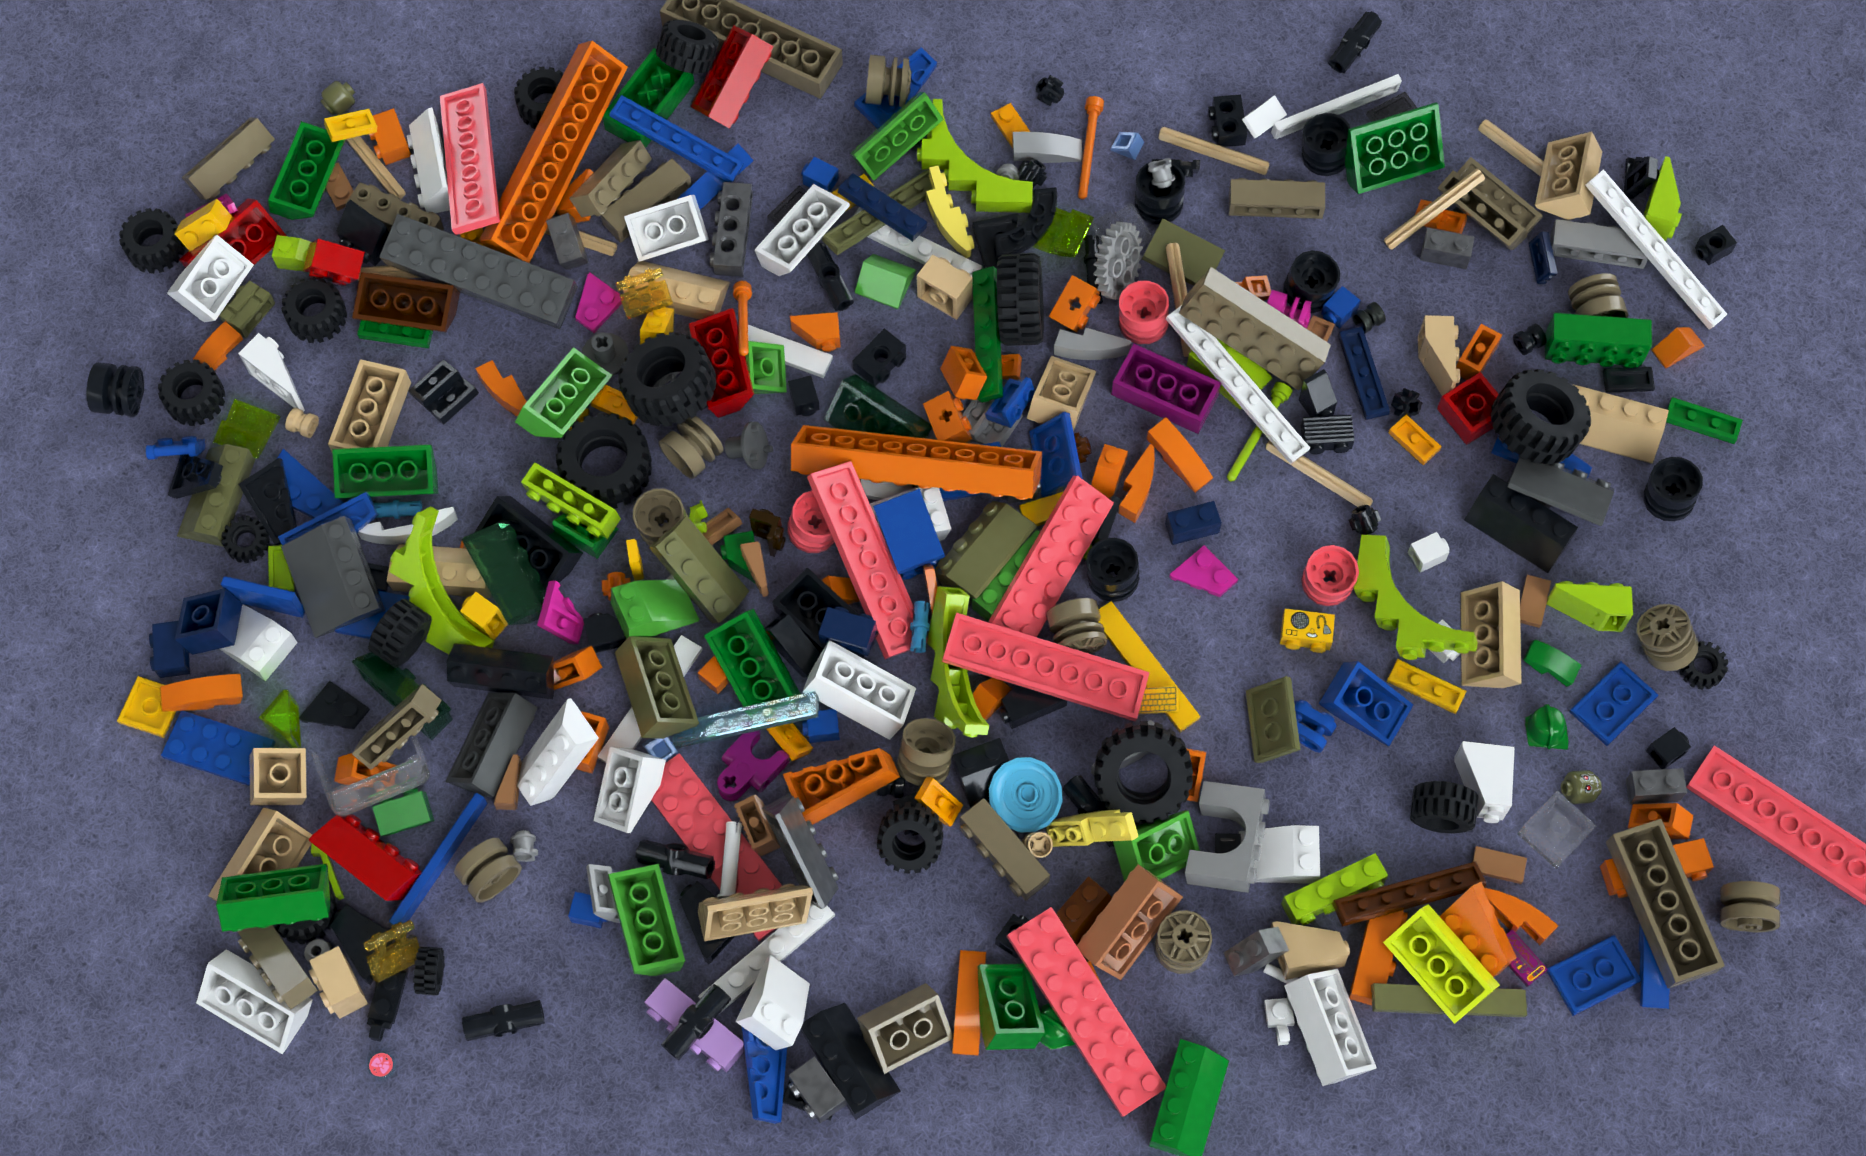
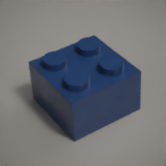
[175,588,243,655]

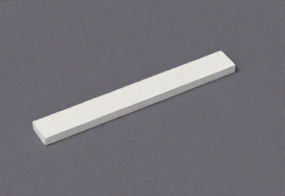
[1585,169,1727,330]
[1166,305,1310,464]

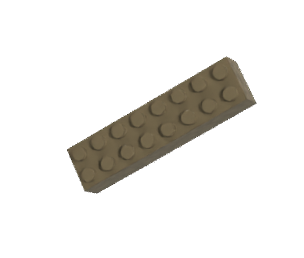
[660,0,843,99]

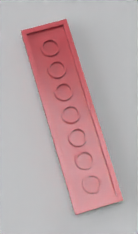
[440,83,500,235]
[807,461,928,659]
[988,476,1114,637]
[942,613,1150,721]
[1686,745,1866,905]
[651,753,782,942]
[1007,907,1166,1117]

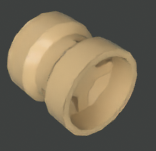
[285,408,319,438]
[1022,832,1053,858]

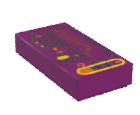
[1506,930,1548,987]

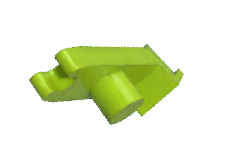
[689,500,708,533]
[311,843,345,900]

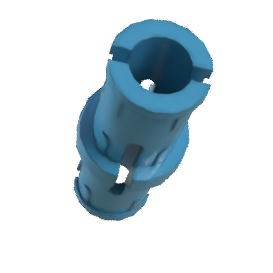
[373,500,422,519]
[910,601,930,653]

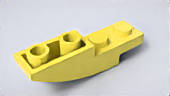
[926,166,974,258]
[1046,809,1139,847]

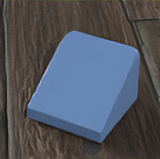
[1110,132,1144,160]
[641,737,678,761]

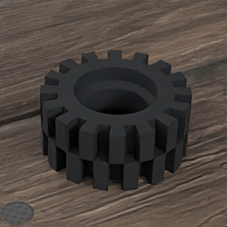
[222,516,270,563]
[1679,641,1728,690]
[413,946,445,995]

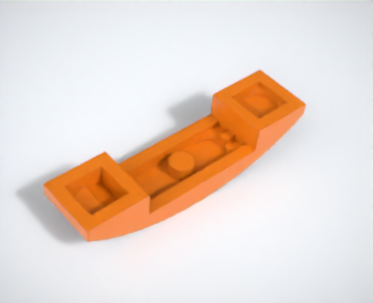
[952,950,986,1056]

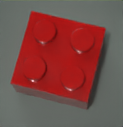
[303,239,365,286]
[1437,372,1499,445]

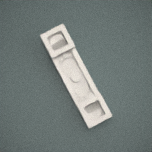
[358,507,458,545]

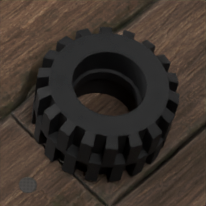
[656,20,719,74]
[514,67,563,129]
[119,208,185,274]
[281,277,347,343]
[158,359,226,426]
[368,599,432,668]
[1410,781,1479,834]
[877,802,944,874]
[273,891,337,944]

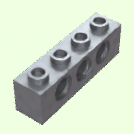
[710,182,753,277]

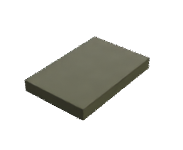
[1142,218,1225,286]
[1245,676,1301,763]

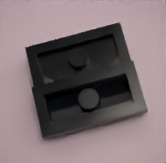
[408,359,479,425]

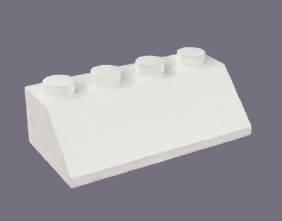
[407,108,450,213]
[755,184,850,276]
[803,640,916,740]
[517,698,599,806]
[196,949,312,1054]
[1284,968,1377,1086]

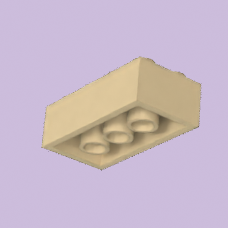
[328,359,411,451]

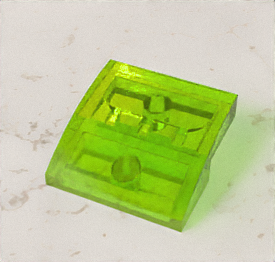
[1032,207,1094,257]
[213,399,281,459]

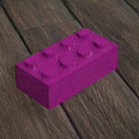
[1111,344,1221,434]

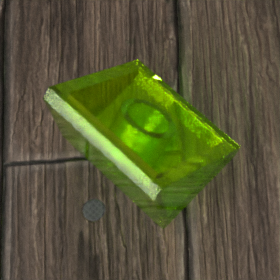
[259,689,301,748]

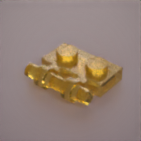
[615,267,673,319]
[364,920,420,983]

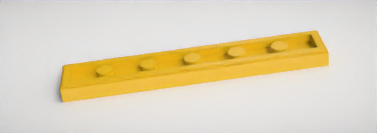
[1098,601,1201,732]

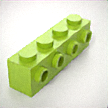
[521,462,621,539]
[1281,853,1388,926]

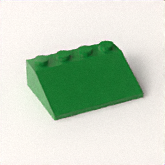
[1345,102,1445,194]

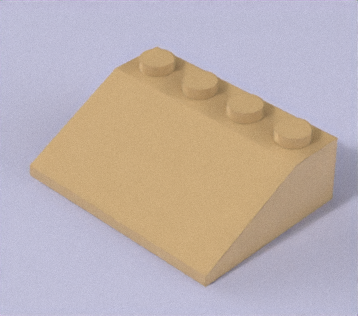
[698,884,813,941]

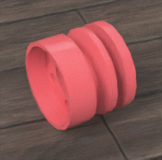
[1119,281,1169,344]
[787,490,834,553]
[1301,545,1359,606]

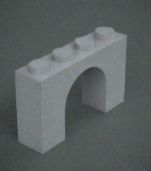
[1185,781,1270,893]

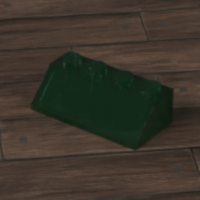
[823,374,932,439]
[462,523,546,625]
[352,652,453,741]

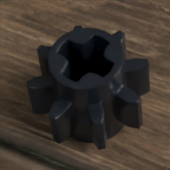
[1036,75,1064,106]
[1018,159,1047,188]
[1391,388,1423,418]
[1348,505,1381,535]

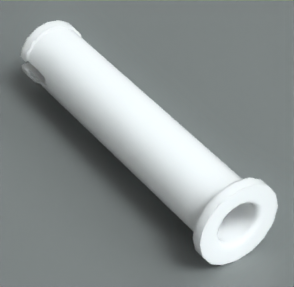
[717,821,742,899]

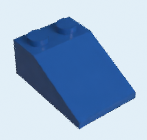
[1319,661,1413,746]

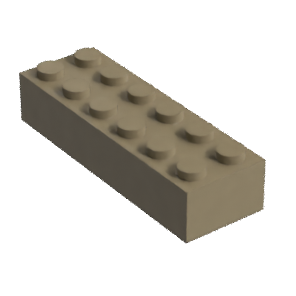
[1179,267,1331,391]
[1606,819,1725,989]

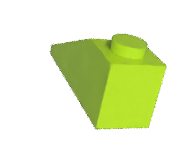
[272,235,312,272]

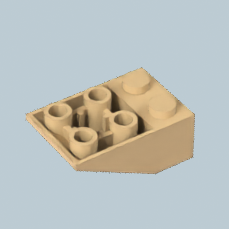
[1418,315,1460,396]

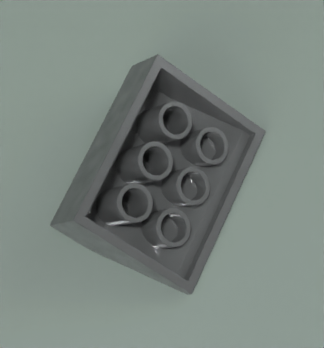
[1508,457,1614,526]
[281,516,385,638]
[762,794,839,909]

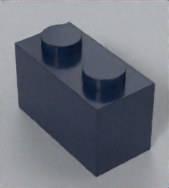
[1165,501,1222,545]
[818,607,877,656]
[149,621,190,678]

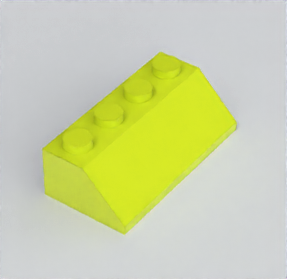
[1383,904,1500,1024]

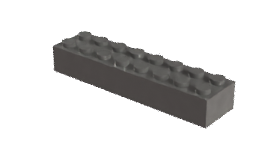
[379,214,578,329]

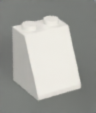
[1454,741,1514,823]

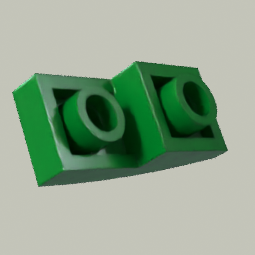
[1523,640,1581,687]

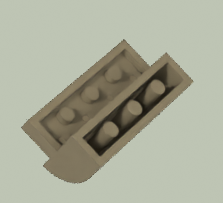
[1438,157,1543,250]

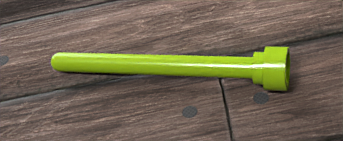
[1227,382,1293,482]

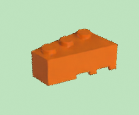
[1439,882,1517,977]

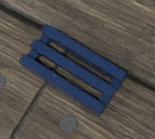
[1529,231,1558,284]

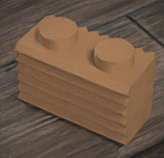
[734,795,780,856]

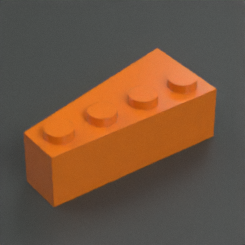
[783,748,900,825]

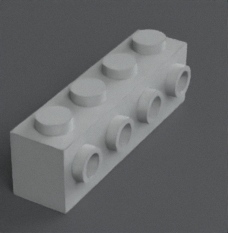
[1550,219,1648,269]

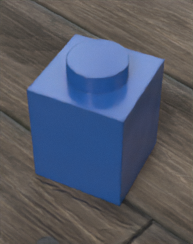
[801,157,839,192]
[1321,286,1361,329]
[802,709,840,743]
[568,892,608,928]

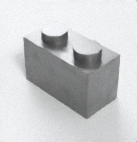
[546,213,589,270]
[1420,227,1475,270]
[1626,768,1687,804]
[1223,927,1289,976]
[788,1056,846,1124]

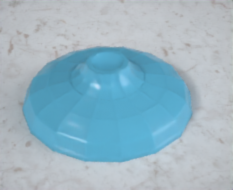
[989,757,1063,833]

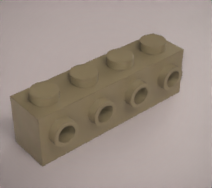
[182,117,275,200]
[569,140,652,217]
[600,158,692,243]
[1229,178,1325,219]
[346,182,444,233]
[352,684,442,770]
[959,798,1050,901]
[237,925,318,1009]

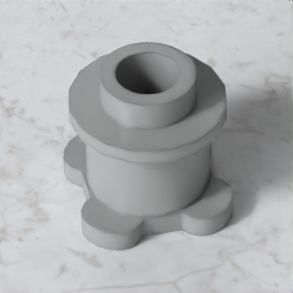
[1148,158,1175,188]
[510,830,538,862]
[304,939,332,969]

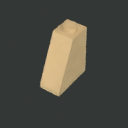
[1270,921,1350,980]

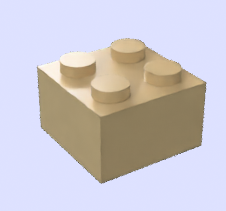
[917,254,973,320]
[250,748,307,805]
[309,946,368,1019]

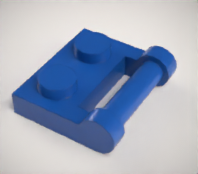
[146,436,205,460]

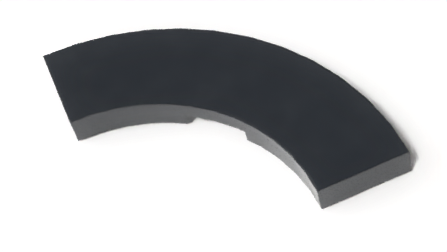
[994,187,1057,260]

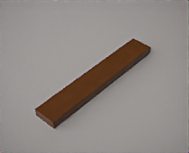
[1332,861,1487,927]

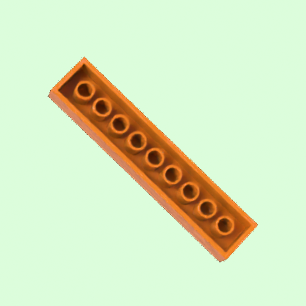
[478,41,628,263]
[791,425,1042,500]

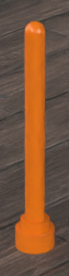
[1078,96,1104,199]
[733,281,752,356]

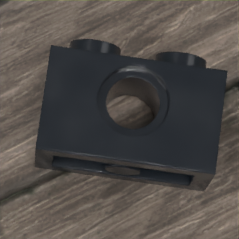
[852,328,906,387]

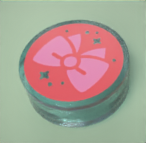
[368,1052,396,1080]

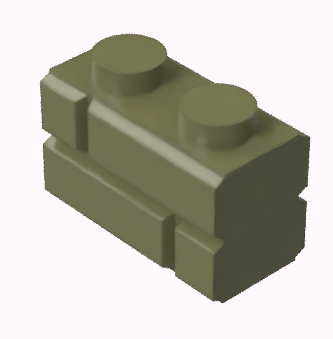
[219,281,275,338]

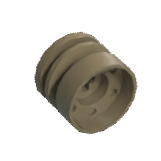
[865,55,911,107]
[1568,273,1629,318]
[659,416,724,479]
[633,488,688,546]
[1046,598,1107,654]
[1637,604,1698,671]
[897,718,956,786]
[1154,910,1212,974]

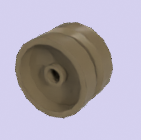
[454,838,522,903]
[1720,881,1780,933]

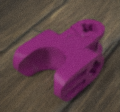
[717,725,790,801]

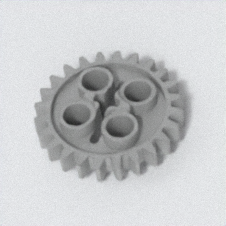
[1094,222,1143,300]

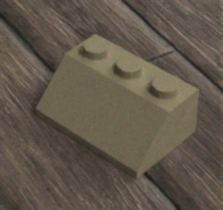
[857,983,953,1074]

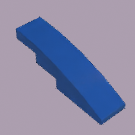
[1638,924,1670,1009]

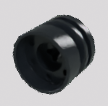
[1302,113,1350,176]
[1135,163,1185,224]
[1283,250,1340,313]
[86,362,144,417]
[1644,457,1703,522]
[1086,538,1140,602]

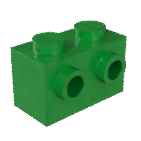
[372,788,434,836]

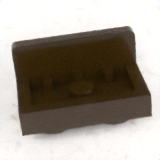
[749,509,786,557]

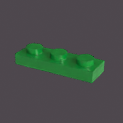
[357,320,433,349]
[1666,397,1743,444]

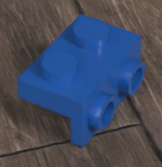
[985,377,1035,428]

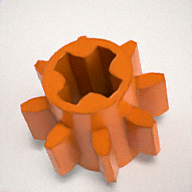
[601,572,631,601]

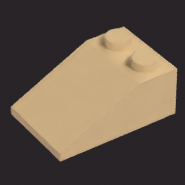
[1027,356,1096,432]

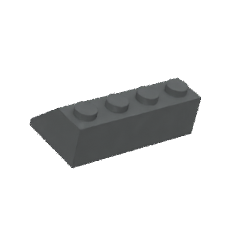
[445,692,538,797]

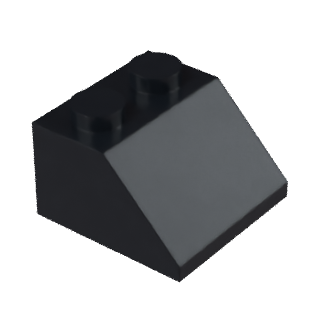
[336,199,389,266]
[952,738,1009,808]

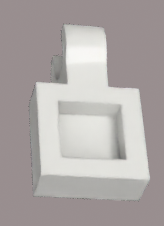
[1264,998,1295,1046]

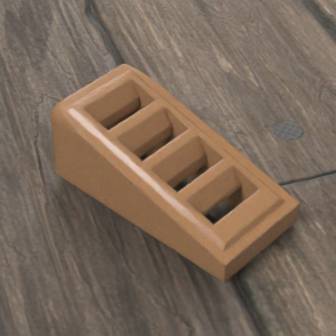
[740,541,769,597]
[494,755,522,810]

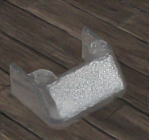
[312,734,430,816]

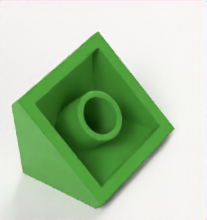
[855,254,917,309]
[746,341,787,394]

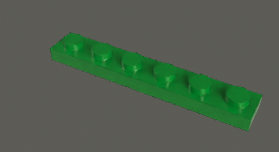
[972,266,1003,403]

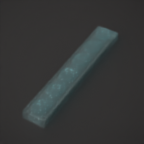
[673,691,819,749]

